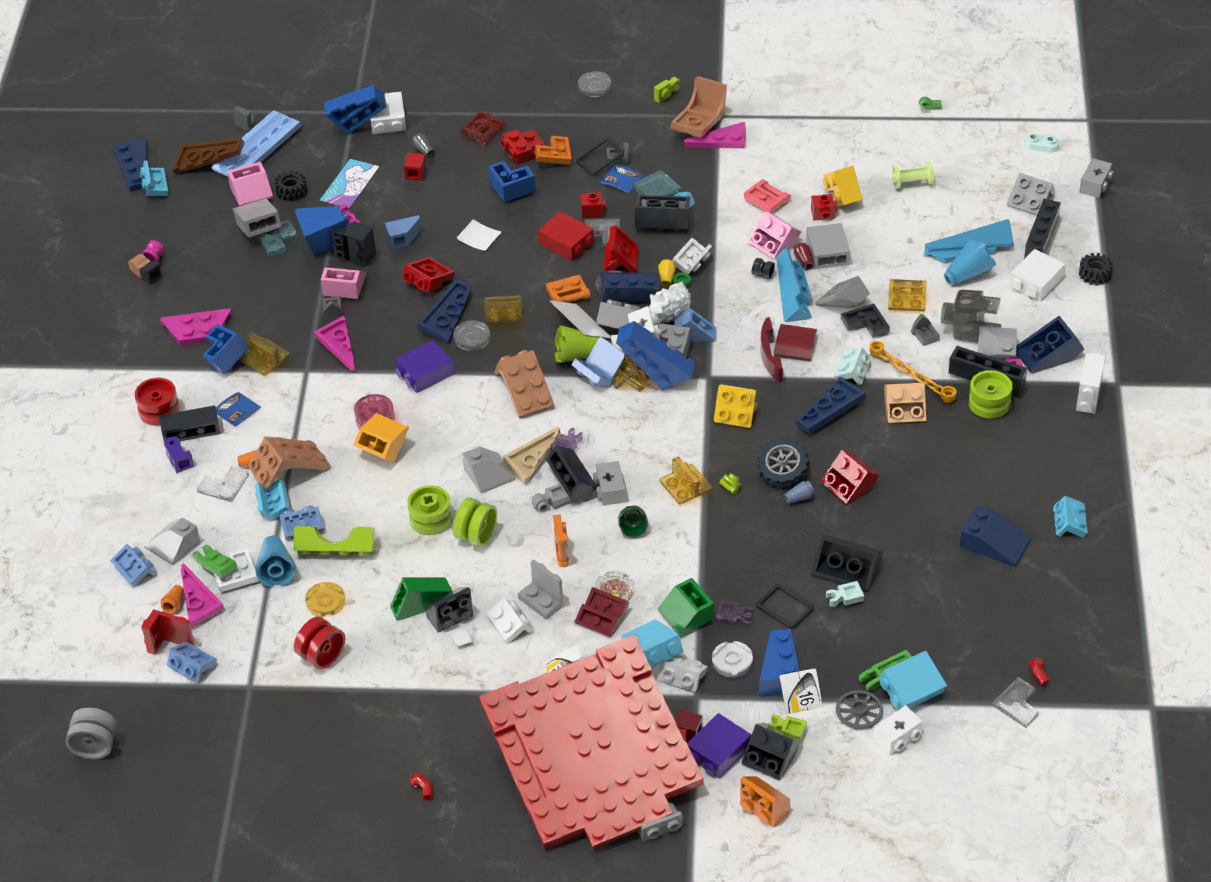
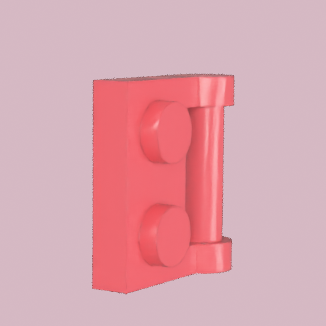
[744,179,791,213]

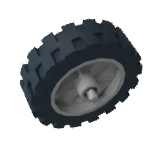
[757,437,810,489]

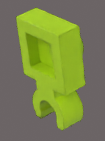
[654,77,680,103]
[768,714,807,742]

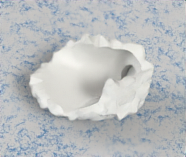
[649,282,691,324]

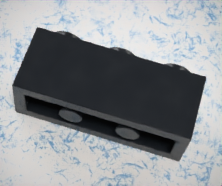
[159,405,221,442]
[546,446,597,501]

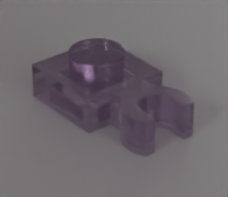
[550,428,583,451]
[716,600,753,623]

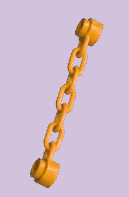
[869,341,956,403]

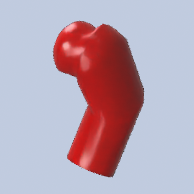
[1029,658,1050,685]
[410,773,433,801]

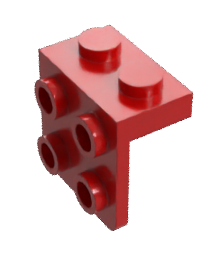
[141,609,194,655]

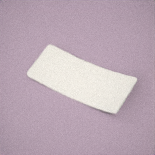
[448,621,472,646]

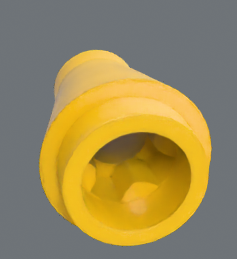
[658,259,676,287]

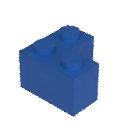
[488,161,536,202]
[203,324,249,374]

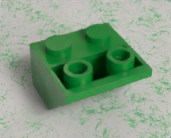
[658,578,714,636]

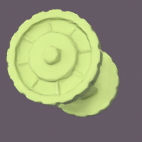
[892,161,934,189]

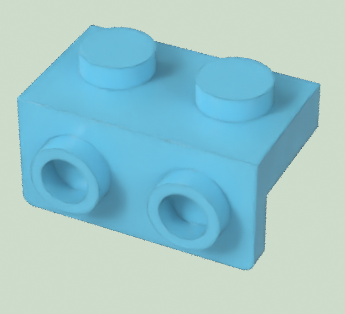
[140,161,168,196]
[255,479,290,521]
[1053,496,1088,538]

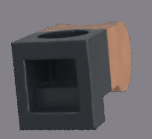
[128,254,162,285]

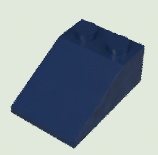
[1016,315,1085,372]
[960,505,1031,567]

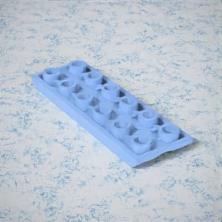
[212,110,303,177]

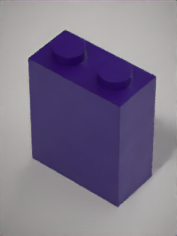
[395,340,454,393]
[687,713,751,779]

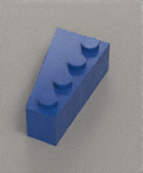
[616,321,695,390]

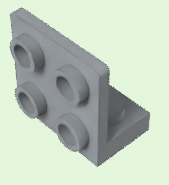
[1007,173,1055,215]
[518,560,563,619]

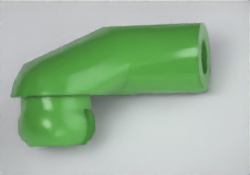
[919,96,942,109]

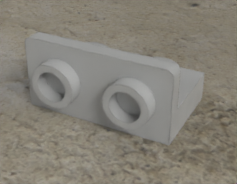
[638,802,683,841]

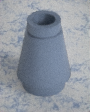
[784,481,815,505]

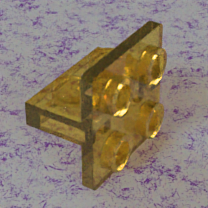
[888,279,927,312]
[239,332,290,376]
[614,355,648,392]
[660,456,712,505]

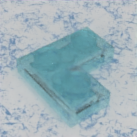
[257,220,296,257]

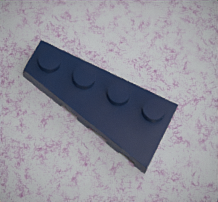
[113,137,147,192]
[417,279,472,344]
[796,377,866,434]

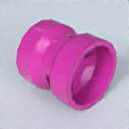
[142,240,165,262]

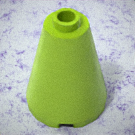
[555,325,600,363]

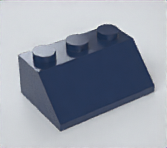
[599,272,660,302]

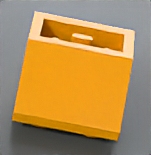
[353,413,409,463]

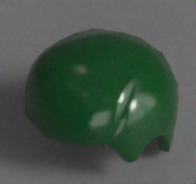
[618,505,648,538]

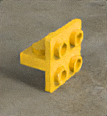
[714,384,758,428]

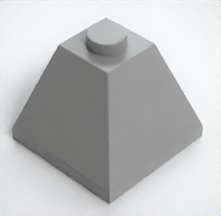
[815,276,870,307]
[977,326,1017,361]
[462,446,516,494]
[144,517,200,565]

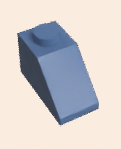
[674,308,716,342]

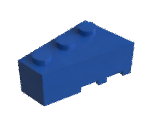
[759,629,799,697]

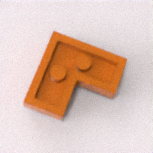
[535,136,572,165]

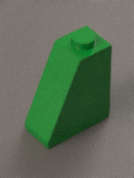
[390,577,452,620]

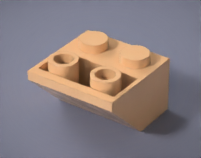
[884,383,926,423]

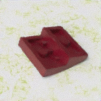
[773,324,817,361]
[574,587,630,637]

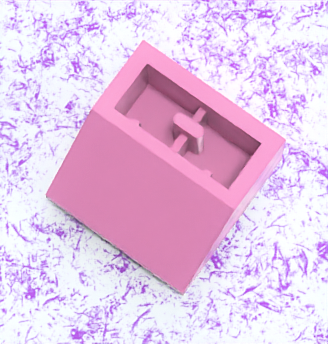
[227,162,273,207]
[748,211,802,259]
[321,268,366,299]

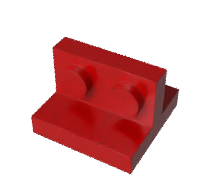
[604,224,639,272]

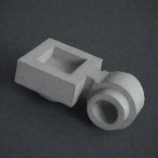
[532,483,571,512]

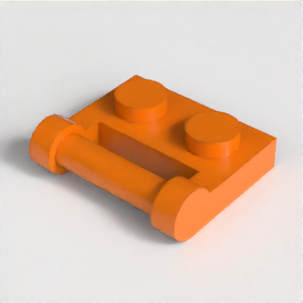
[546,275,591,303]
[553,514,569,568]

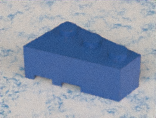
[324,85,387,134]

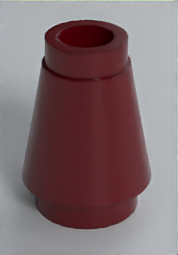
[793,243,814,270]

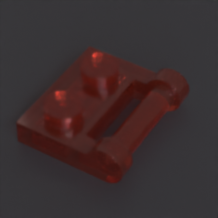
[460,110,506,145]

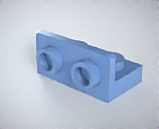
[280,505,324,539]
[110,544,157,587]
[167,641,217,683]

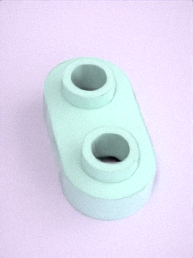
[1024,133,1059,153]

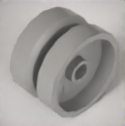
[65,707,117,759]

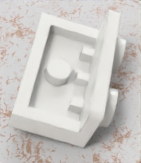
[672,238,712,274]
[486,598,533,643]
[658,655,708,692]

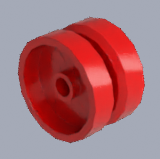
[135,377,180,425]
[293,616,346,669]

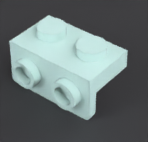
[834,347,871,385]

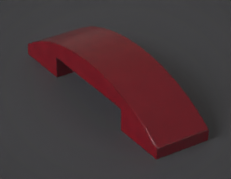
[760,317,783,382]

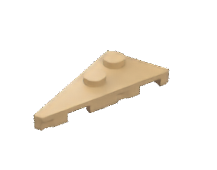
[503,427,561,484]

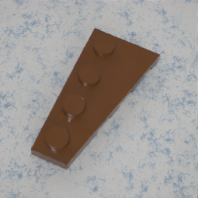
[172,138,245,174]

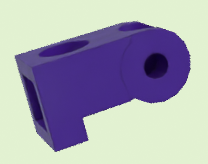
[164,437,194,474]

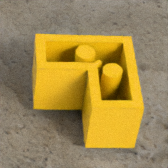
[823,166,863,207]

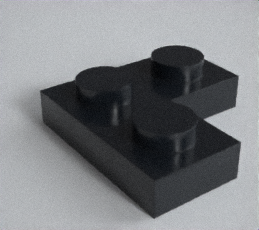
[840,303,890,337]

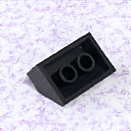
[635,195,690,231]
[811,535,883,591]

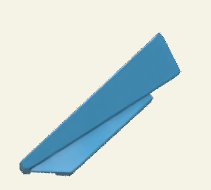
[924,219,1014,264]
[776,248,813,322]

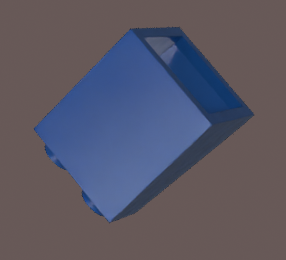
[295,207,351,256]

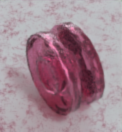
[354,394,395,429]

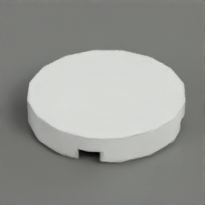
[712,641,753,678]

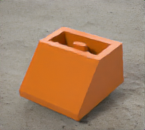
[740,776,790,828]

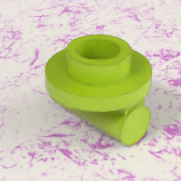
[719,473,741,494]

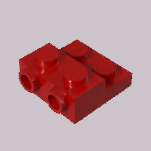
[501,129,546,165]
[402,257,455,293]

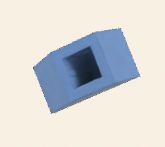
[385,215,421,250]

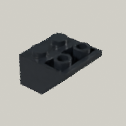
[331,222,376,267]
[425,587,473,633]
[741,722,801,780]

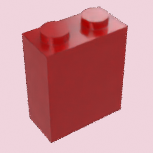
[538,212,594,261]

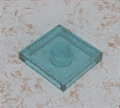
[633,170,682,196]

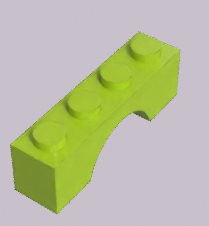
[293,526,375,555]

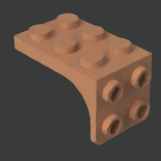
[671,76,727,138]
[495,350,555,418]
[249,436,330,489]

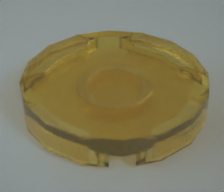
[305,582,345,617]

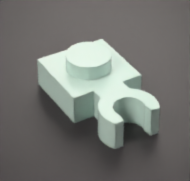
[826,581,864,607]

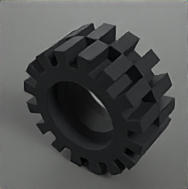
[275,170,307,202]
[1079,253,1113,286]

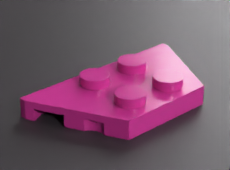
[160,308,232,346]

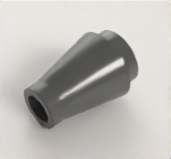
[412,133,435,158]

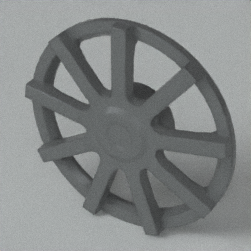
[836,690,883,730]

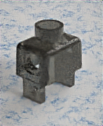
[941,289,1001,343]

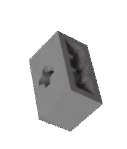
[1079,158,1114,198]
[593,461,626,506]

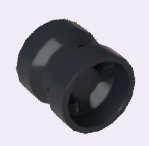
[751,257,775,280]

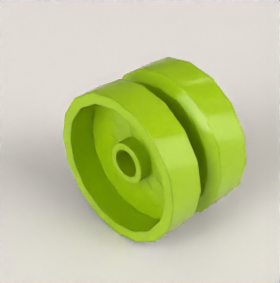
[969,370,1012,419]
[407,485,452,535]
[453,497,498,547]

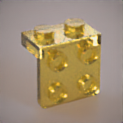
[484,295,522,322]

